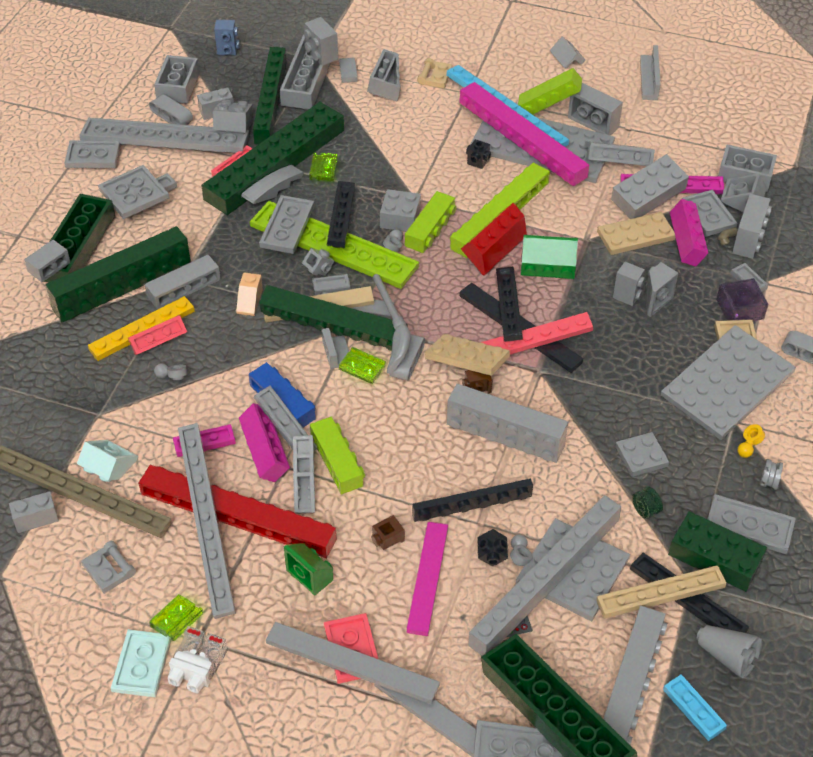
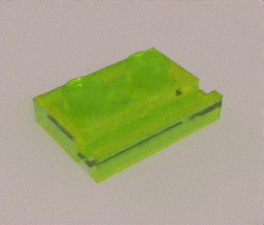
[309,153,338,182]
[339,347,386,384]
[149,594,203,641]

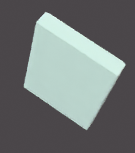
[111,629,171,698]

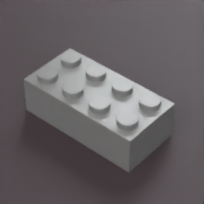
[611,154,689,219]

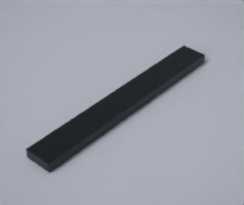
[459,283,584,373]

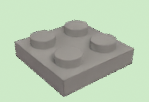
[615,432,669,477]

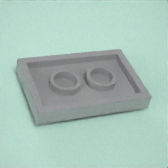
[64,140,120,168]
[682,190,738,237]

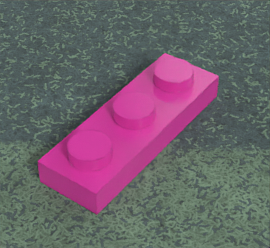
[172,424,236,457]

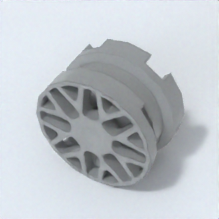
[760,459,783,490]

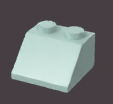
[77,440,139,482]

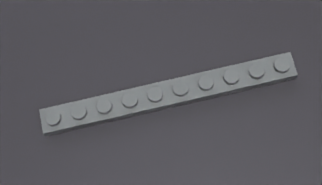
[178,423,236,619]

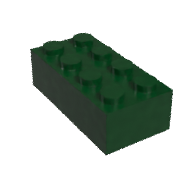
[668,511,767,592]

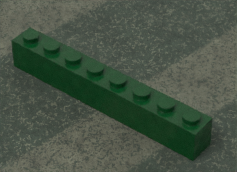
[253,47,287,145]
[259,285,408,351]

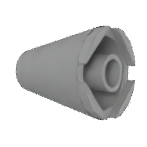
[697,625,762,678]

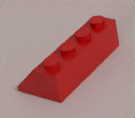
[461,203,527,276]

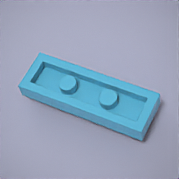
[663,674,727,742]

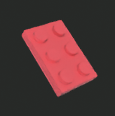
[324,613,378,684]

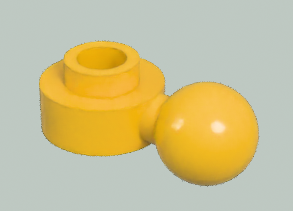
[737,424,765,458]

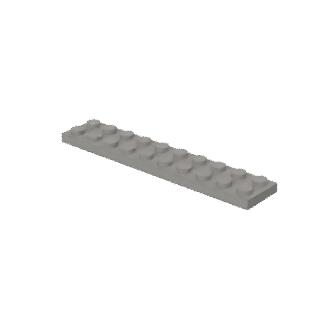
[79,117,249,154]

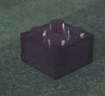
[716,278,769,321]

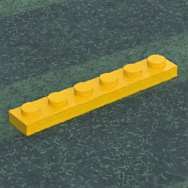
[88,296,195,361]

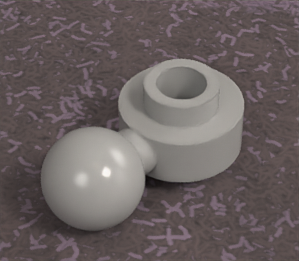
[383,229,403,252]
[154,363,187,380]
[510,534,533,566]

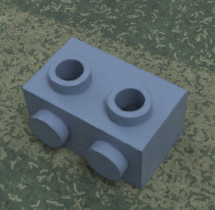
[214,20,240,55]

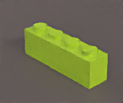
[518,68,582,115]
[405,191,457,253]
[310,416,365,495]

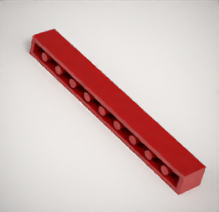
[138,464,337,559]

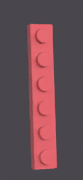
[481,312,593,354]

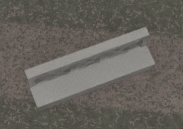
[640,45,660,100]
[584,141,655,166]

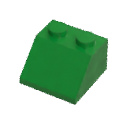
[283,543,333,596]

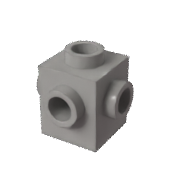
[302,248,334,276]

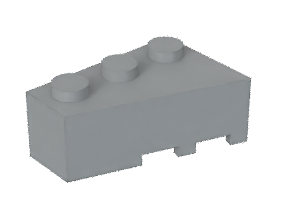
[367,49,400,102]

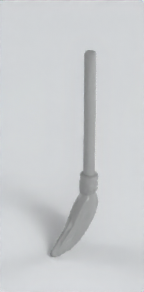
[373,274,411,374]

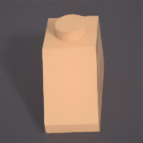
[236,273,263,316]

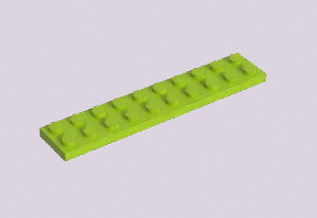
[250,201,419,289]

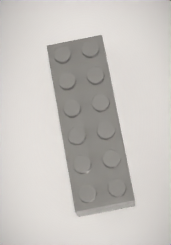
[280,34,330,109]
[447,384,568,463]

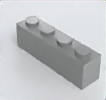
[145,255,221,310]

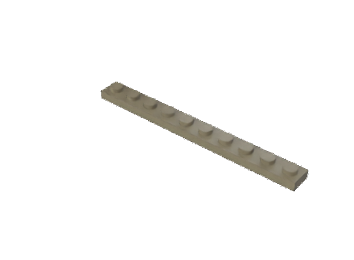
[0,446,172,538]

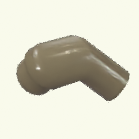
[718,227,738,246]

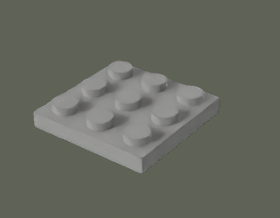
[98,165,169,219]

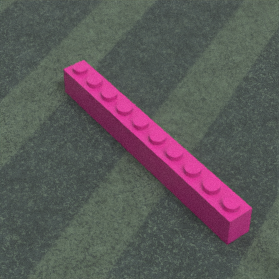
[459,82,589,186]

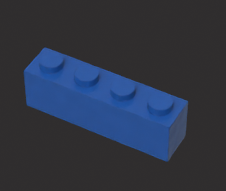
[249,362,316,428]

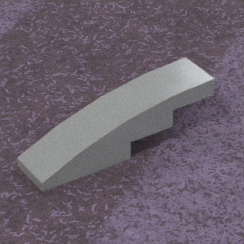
[242,165,303,204]
[293,435,315,514]

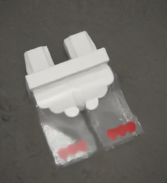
[168,626,228,694]

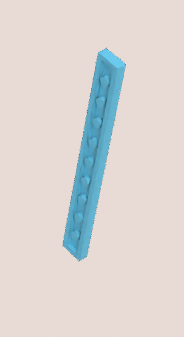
[446,65,569,147]

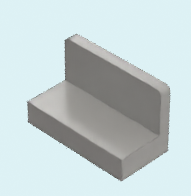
[550,36,585,68]
[322,328,352,369]

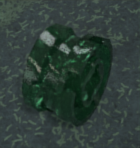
[632,486,663,519]

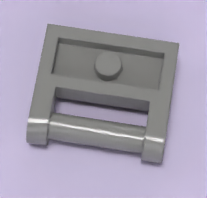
[81,541,136,594]

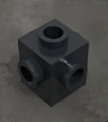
[466,139,491,169]
[477,529,508,567]

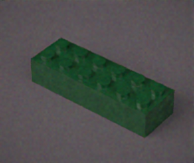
[44,194,115,283]

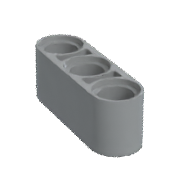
[149,94,193,125]
[781,331,813,364]
[389,334,425,381]

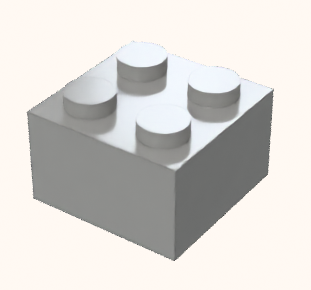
[304,17,338,66]
[213,100,252,132]
[380,189,421,232]

